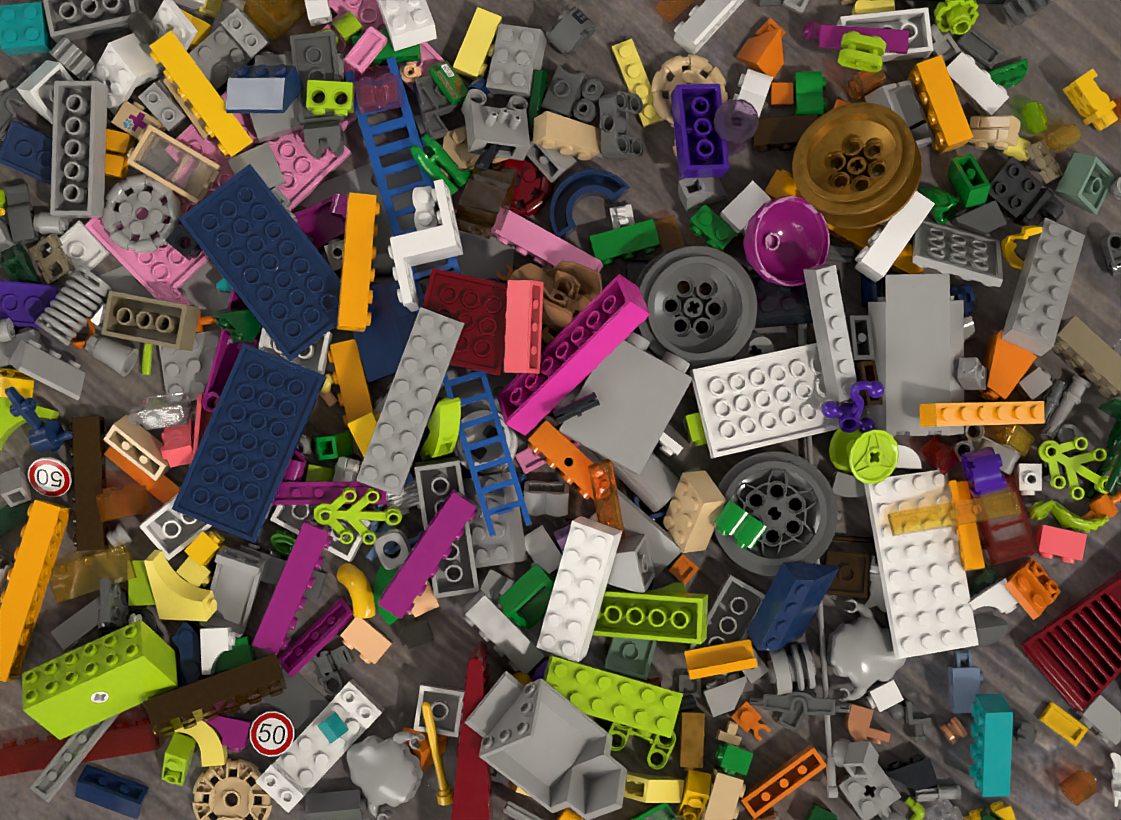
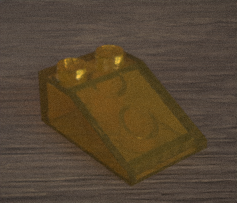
[243,0,307,41]

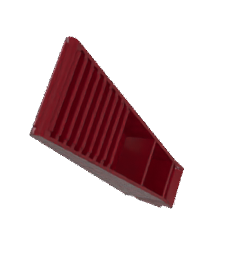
[1020,571,1121,712]
[451,641,493,820]

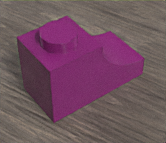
[204,714,253,752]

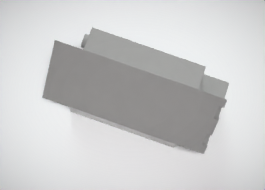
[464,671,627,820]

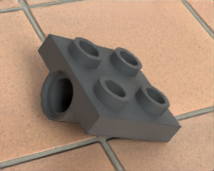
[98,578,130,633]

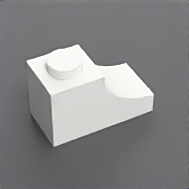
[969,578,1018,614]
[200,627,235,675]

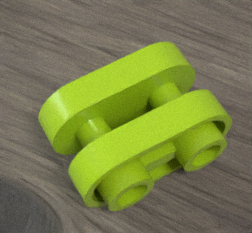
[838,31,886,73]

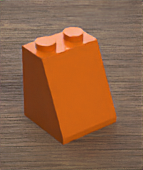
[978,330,1037,402]

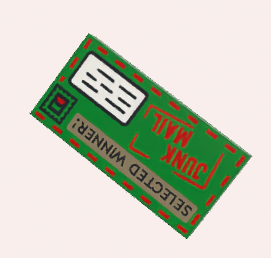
[428,61,469,105]

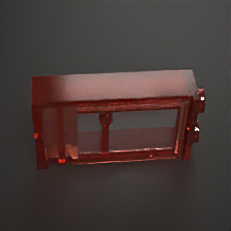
[970,474,1040,567]

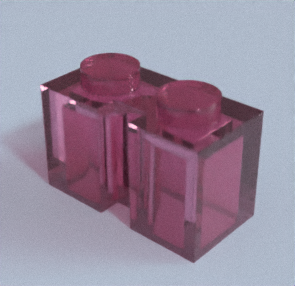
[354,73,405,114]

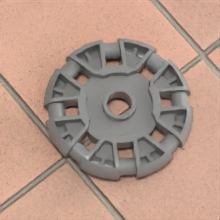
[102,174,182,253]

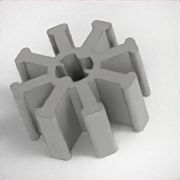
[49,37,96,81]

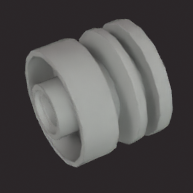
[767,642,816,695]

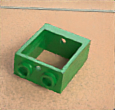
[497,563,556,630]

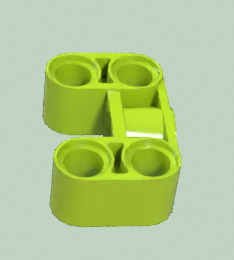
[607,722,676,769]

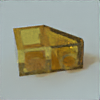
[996,424,1035,458]

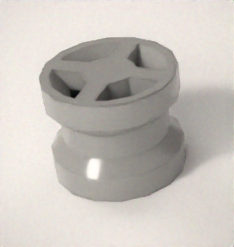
[106,522,134,551]

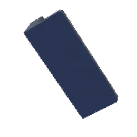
[75,764,149,819]

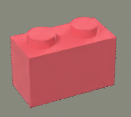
[161,417,195,468]
[1033,525,1087,564]

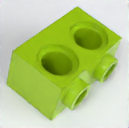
[306,80,355,116]

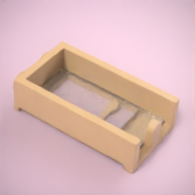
[127,125,222,205]

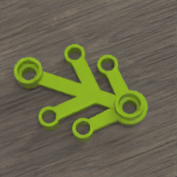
[1038,437,1109,500]
[314,487,402,545]

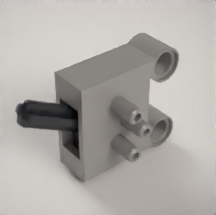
[461,89,530,172]

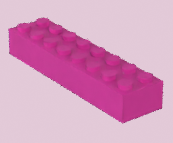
[497,274,650,435]

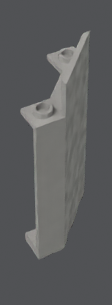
[868,274,964,436]

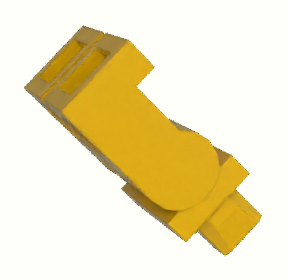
[1063,69,1118,132]

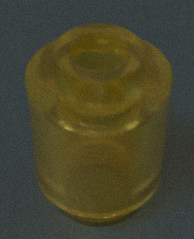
[1046,123,1081,153]

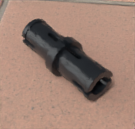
[552,392,600,424]

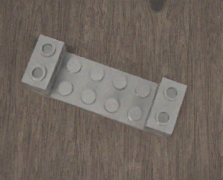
[138,8,270,131]

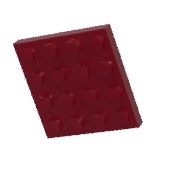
[422,268,508,376]

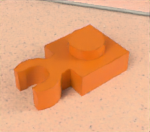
[730,700,770,741]

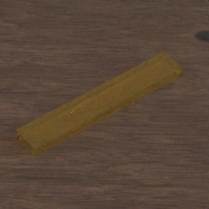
[887,492,1021,536]

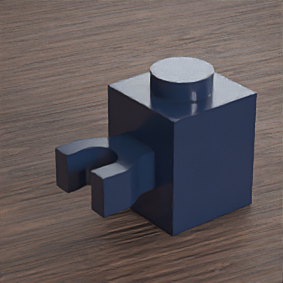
[950,284,976,318]

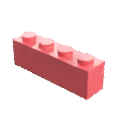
[504,280,544,374]

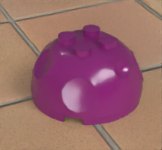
[743,196,830,286]

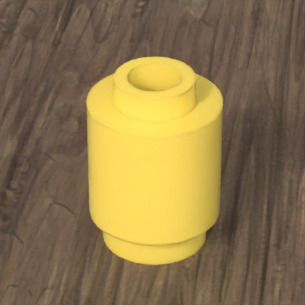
[1001,136,1032,162]

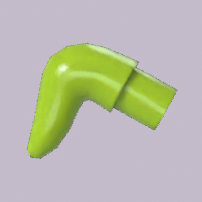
[904,796,926,820]

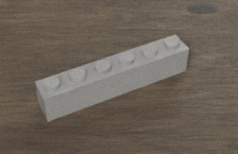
[803,264,859,402]

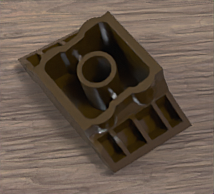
[455,163,517,239]

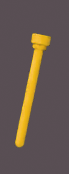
[422,702,454,806]

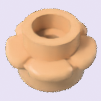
[400,62,421,83]

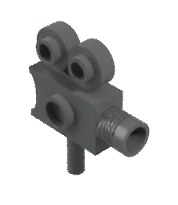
[541,65,605,123]

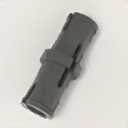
[1042,379,1067,424]

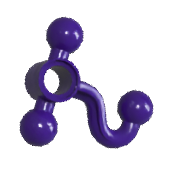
[821,381,885,434]

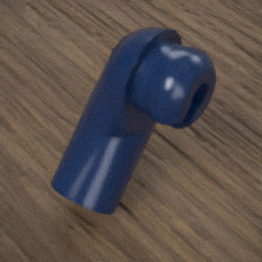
[468,77,490,95]

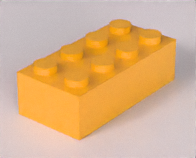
[907,55,973,155]

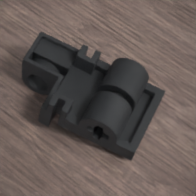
[987,156,1065,226]

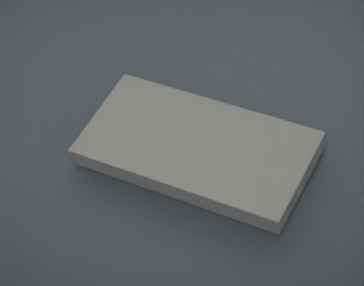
[589,489,682,578]

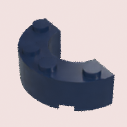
[550,169,630,239]
[161,620,204,695]

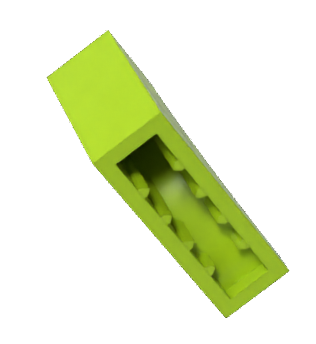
[0,397,59,451]

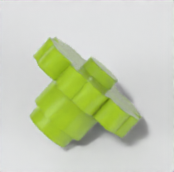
[934,0,979,35]

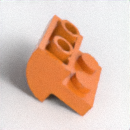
[1004,557,1061,620]

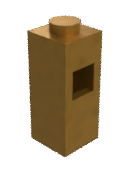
[679,711,705,771]

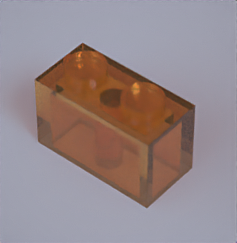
[95,483,151,523]

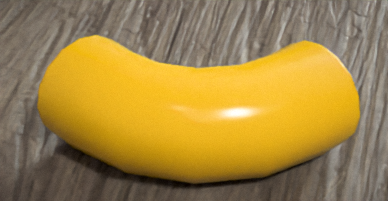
[337,563,375,619]

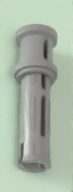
[1041,375,1091,439]

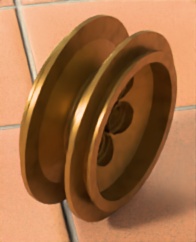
[792,102,922,229]

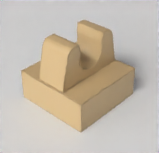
[716,721,742,746]

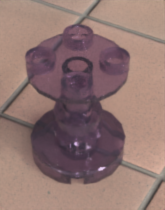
[713,99,759,157]

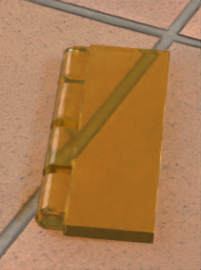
[50,544,137,603]

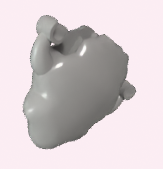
[826,599,906,702]
[346,731,425,820]

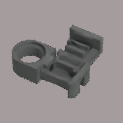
[310,645,356,695]

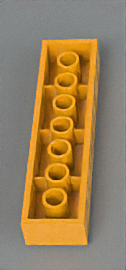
[0,500,72,682]

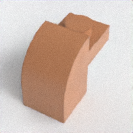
[844,702,891,745]

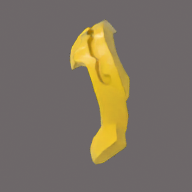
[1001,225,1043,270]

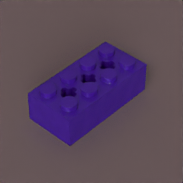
[671,84,729,178]

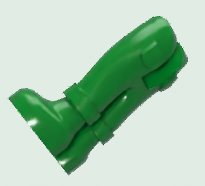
[409,134,472,196]

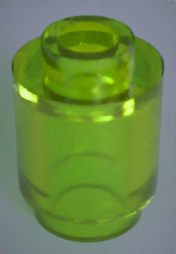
[1021,101,1049,135]

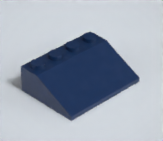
[353,278,417,382]
[746,562,840,651]

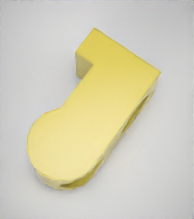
[852,0,895,15]

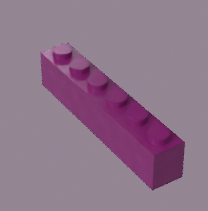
[378,488,477,619]
[252,519,333,655]

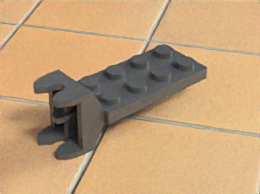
[290,31,345,160]

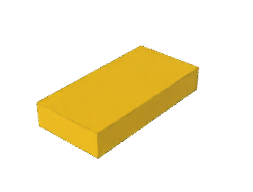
[1038,702,1088,747]

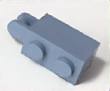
[948,649,983,713]

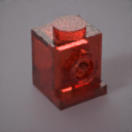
[919,436,960,475]

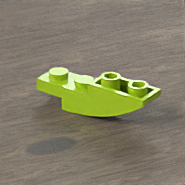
[420,397,461,461]

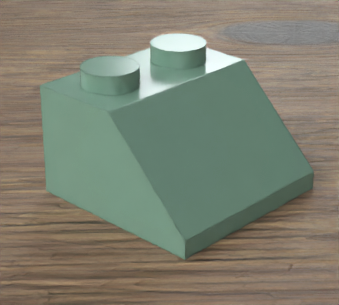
[1056,152,1115,215]

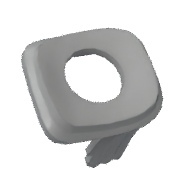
[374,526,411,570]

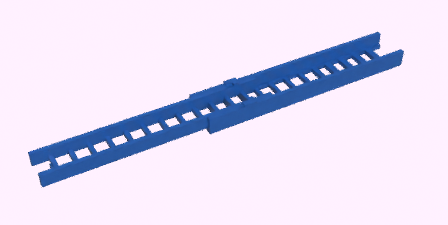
[344,57,532,537]

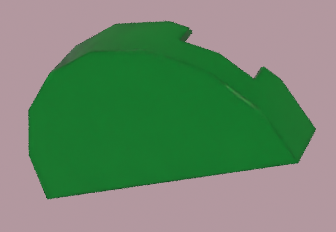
[988,59,1028,88]

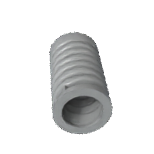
[35,265,112,346]

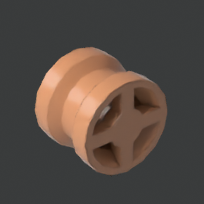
[940,716,968,745]

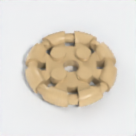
[651,54,728,128]
[192,758,272,820]

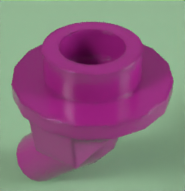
[802,19,820,40]

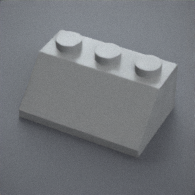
[8,339,85,400]

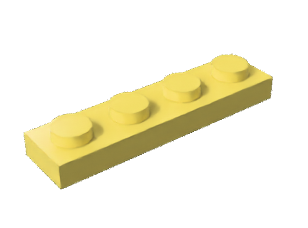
[611,39,663,128]

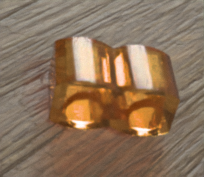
[846,69,886,101]

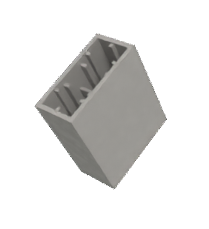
[559,332,693,476]

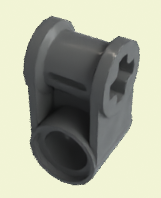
[1100,232,1121,277]

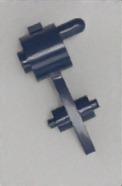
[5,387,73,453]

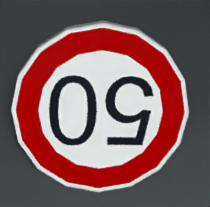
[28,457,72,497]
[250,711,295,757]

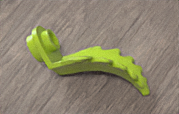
[1028,500,1109,533]

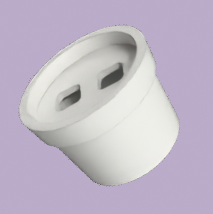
[453,410,518,475]

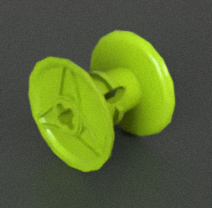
[829,428,899,484]

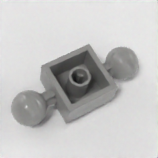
[832,738,907,820]

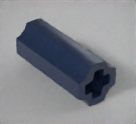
[860,272,881,307]

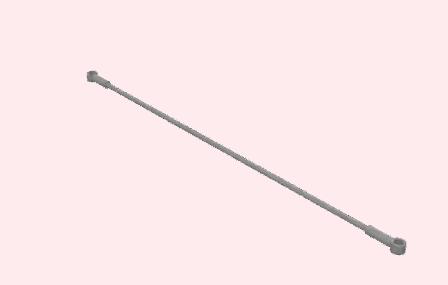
[796,324,838,798]

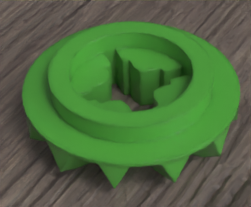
[270,530,297,556]

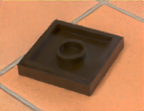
[824,550,871,598]

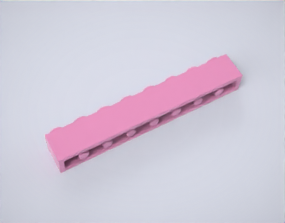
[448,177,603,272]

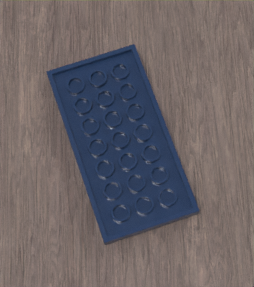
[179,164,341,361]
[172,343,327,543]

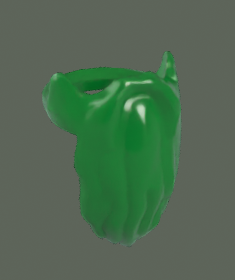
[917,186,962,225]

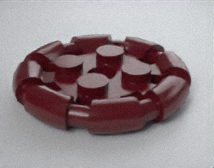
[495,152,554,217]

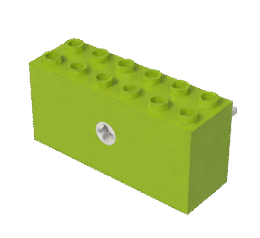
[22,614,178,740]

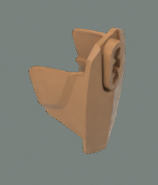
[509,260,602,333]

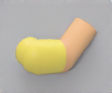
[320,373,338,408]

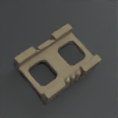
[1026,139,1064,183]
[29,234,75,285]

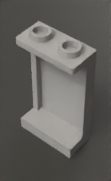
[199,545,266,638]

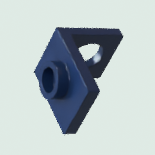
[631,491,667,521]

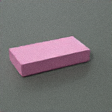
[343,26,389,75]

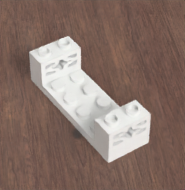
[255,679,385,813]

